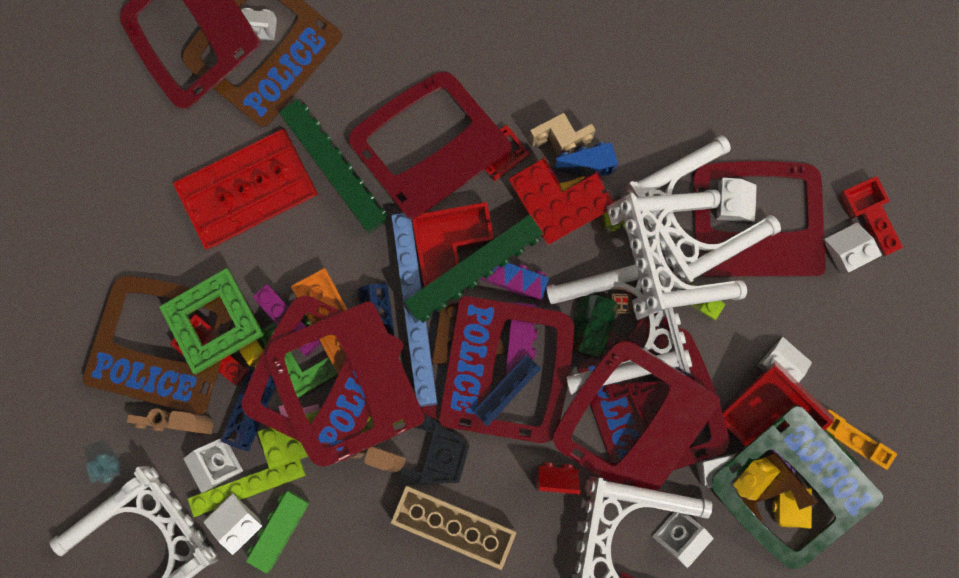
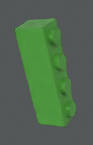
[246,491,310,574]

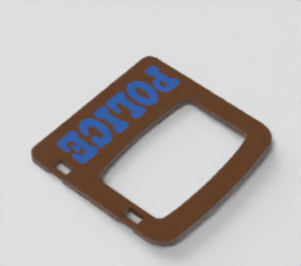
[183,0,342,127]
[83,276,233,415]

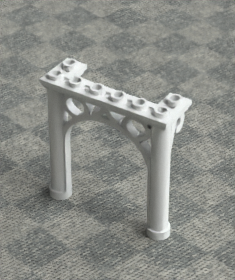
[619,135,781,290]
[607,189,747,320]
[546,265,692,395]
[49,466,218,578]
[572,476,712,578]

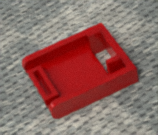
[485,125,530,182]

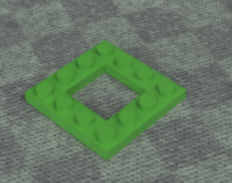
[159,268,264,375]
[260,315,338,398]

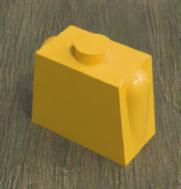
[733,457,780,500]
[772,488,812,528]

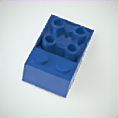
[554,142,618,177]

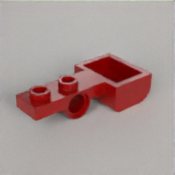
[840,176,903,257]
[170,314,249,386]

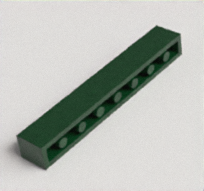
[279,99,387,235]
[402,215,543,323]

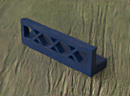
[358,284,395,337]
[473,355,542,426]
[221,368,276,452]

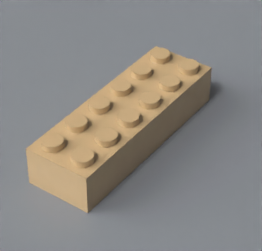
[391,485,517,570]

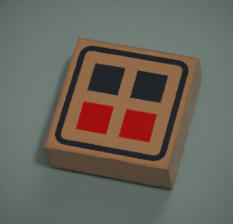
[611,294,631,314]

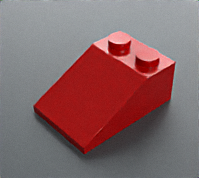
[536,462,580,494]

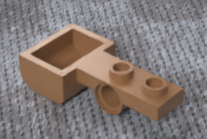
[127,409,213,434]
[349,446,406,472]

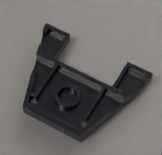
[398,413,470,486]

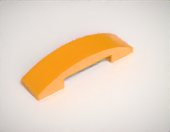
[826,409,897,470]

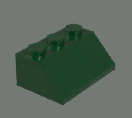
[572,295,619,360]

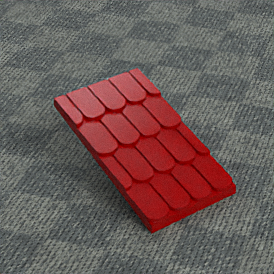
[173,129,319,249]

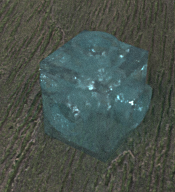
[86,454,120,484]

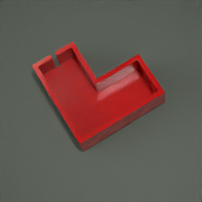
[509,157,615,245]
[412,202,494,287]
[722,361,834,446]

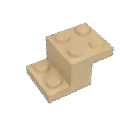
[529,113,596,155]

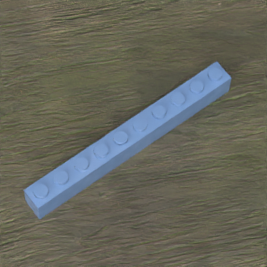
[392,213,438,407]

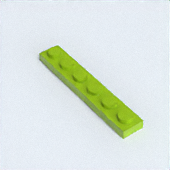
[188,460,306,517]

